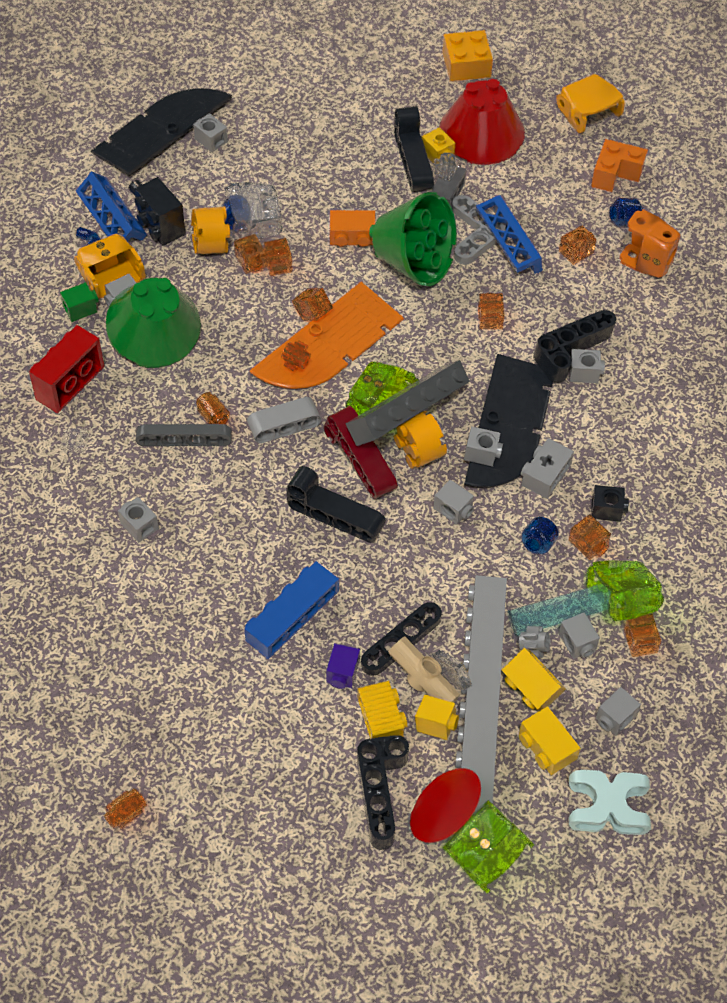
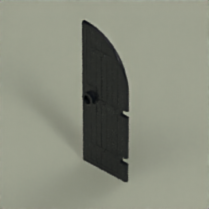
[90,88,232,176]
[464,354,553,487]

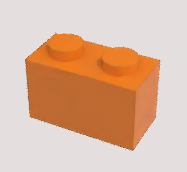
[330,210,375,246]

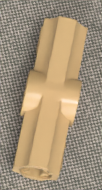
[388,636,461,703]

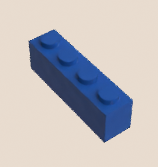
[244,561,339,660]

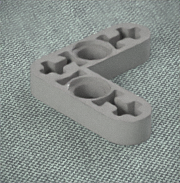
[452,195,506,265]

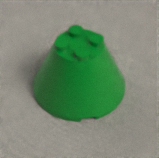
[369,192,457,286]
[106,278,201,368]

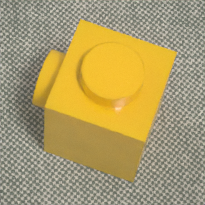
[422,127,455,167]
[415,695,459,740]

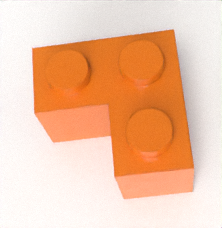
[591,139,648,192]

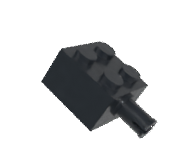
[128,177,186,246]

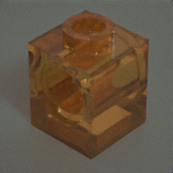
[559,225,597,265]
[234,234,267,274]
[264,238,292,276]
[291,288,334,321]
[478,293,505,329]
[569,514,611,560]
[624,614,661,657]

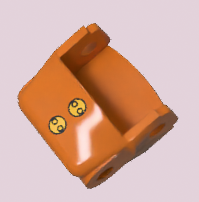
[619,209,681,278]

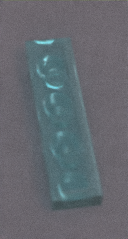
[508,582,615,636]

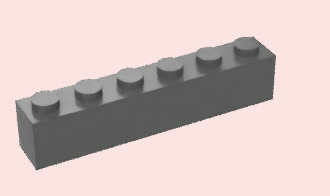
[346,360,470,446]

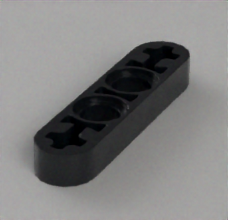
[361,602,442,676]

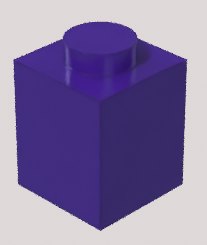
[326,643,360,689]

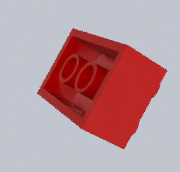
[29,325,105,414]

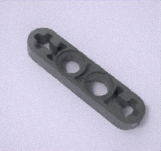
[135,424,232,446]

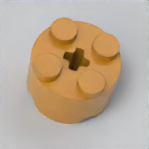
[191,207,230,254]
[394,411,447,469]

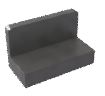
[431,167,467,208]

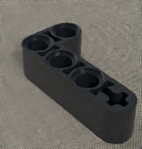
[394,106,434,192]
[533,310,617,383]
[286,466,386,543]
[357,735,409,850]

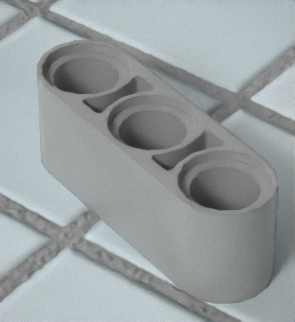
[247,397,322,443]

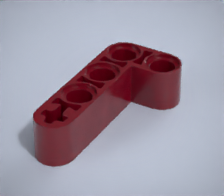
[323,406,398,499]

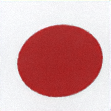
[410,768,481,843]

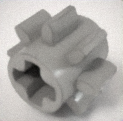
[519,626,551,658]

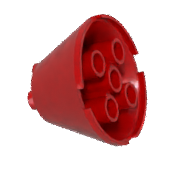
[439,79,525,165]

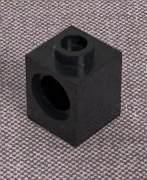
[591,485,629,522]

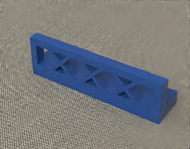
[76,171,147,242]
[476,195,543,274]

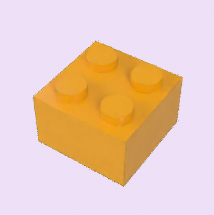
[442,30,493,82]

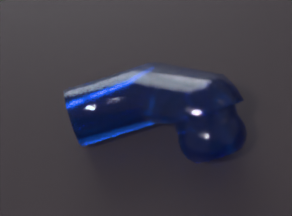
[76,227,101,245]

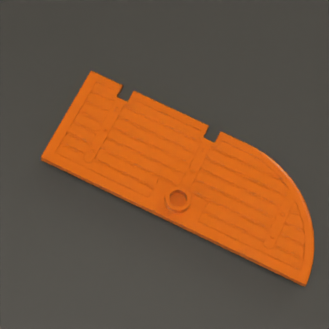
[250,281,404,389]

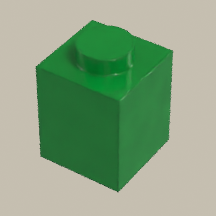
[60,282,99,322]

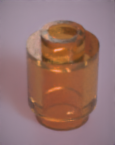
[196,392,230,425]
[103,788,147,829]

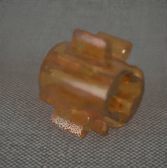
[281,341,311,371]

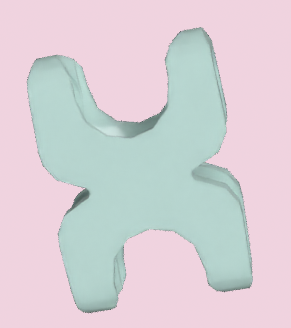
[569,770,651,835]

